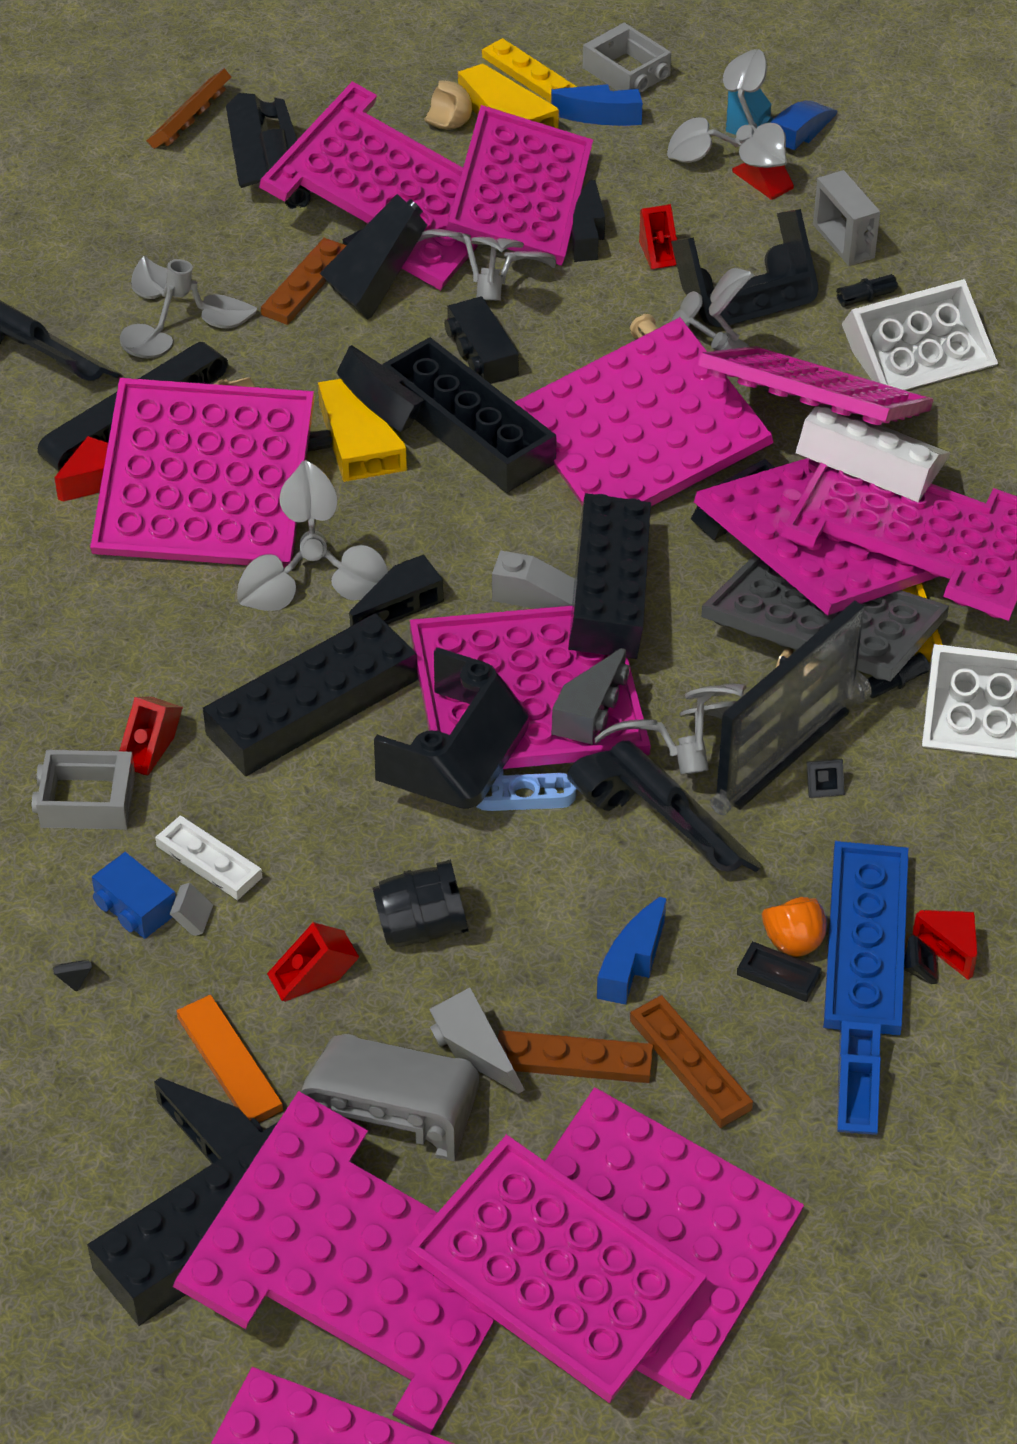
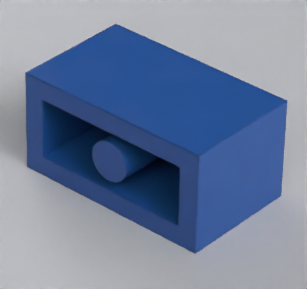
[92,852,176,939]

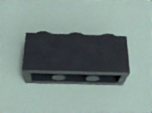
[444,296,519,384]

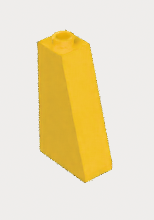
[458,63,559,129]
[318,379,407,482]

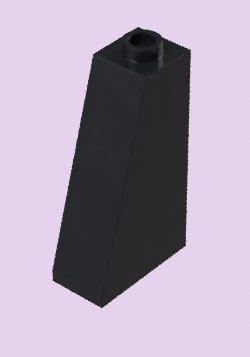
[320,194,427,320]

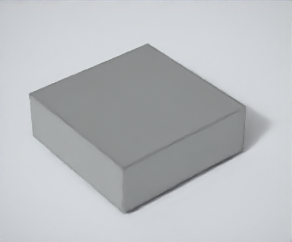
[170,883,213,936]

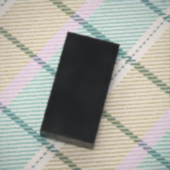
[737,941,822,1002]

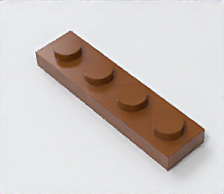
[146,68,231,149]
[261,238,347,325]
[630,995,753,1128]
[498,1030,653,1083]

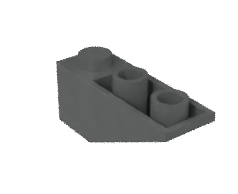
[551,648,630,744]

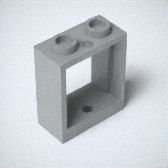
[583,22,671,92]
[813,170,880,266]
[32,750,135,830]

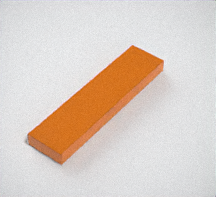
[176,994,283,1123]

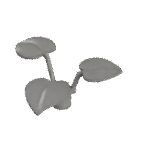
[667,49,787,167]
[417,229,556,301]
[120,256,257,359]
[670,268,755,351]
[237,460,388,611]
[595,684,747,775]

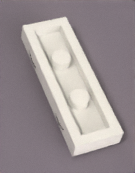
[155,815,262,900]

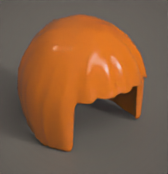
[762,897,827,957]

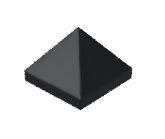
[806,759,845,798]
[904,935,938,984]
[53,959,92,991]

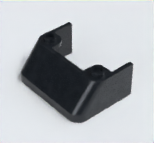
[671,209,819,327]
[374,647,529,809]

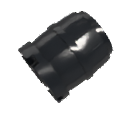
[372,859,469,947]

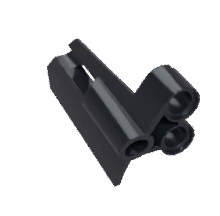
[226,93,312,209]
[0,300,121,381]
[567,740,762,872]

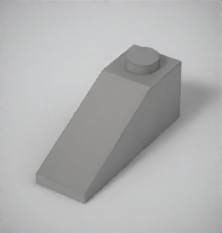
[492,550,575,609]
[429,987,525,1094]

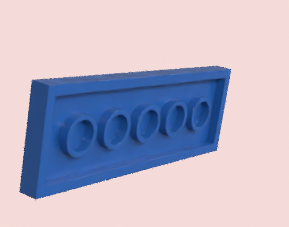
[823,841,909,1035]

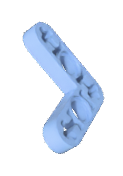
[476,769,576,811]

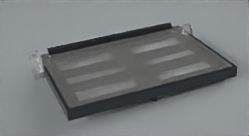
[710,600,871,816]

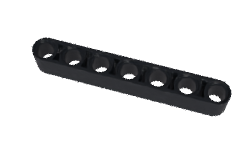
[37,342,228,471]

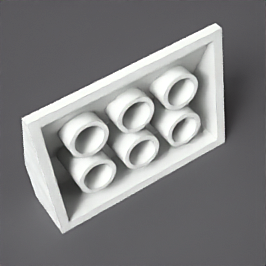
[842,279,998,390]
[796,405,950,502]
[922,644,1017,759]

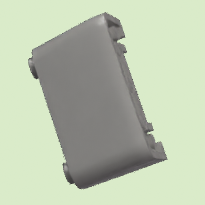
[301,1034,479,1162]

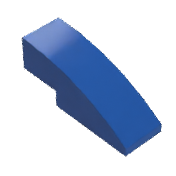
[551,84,643,126]
[771,100,837,150]
[597,897,667,1005]
[837,1021,881,1135]

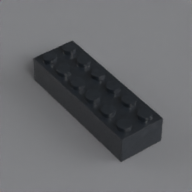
[381,337,556,493]
[568,493,651,659]
[203,613,418,777]
[87,1122,278,1326]

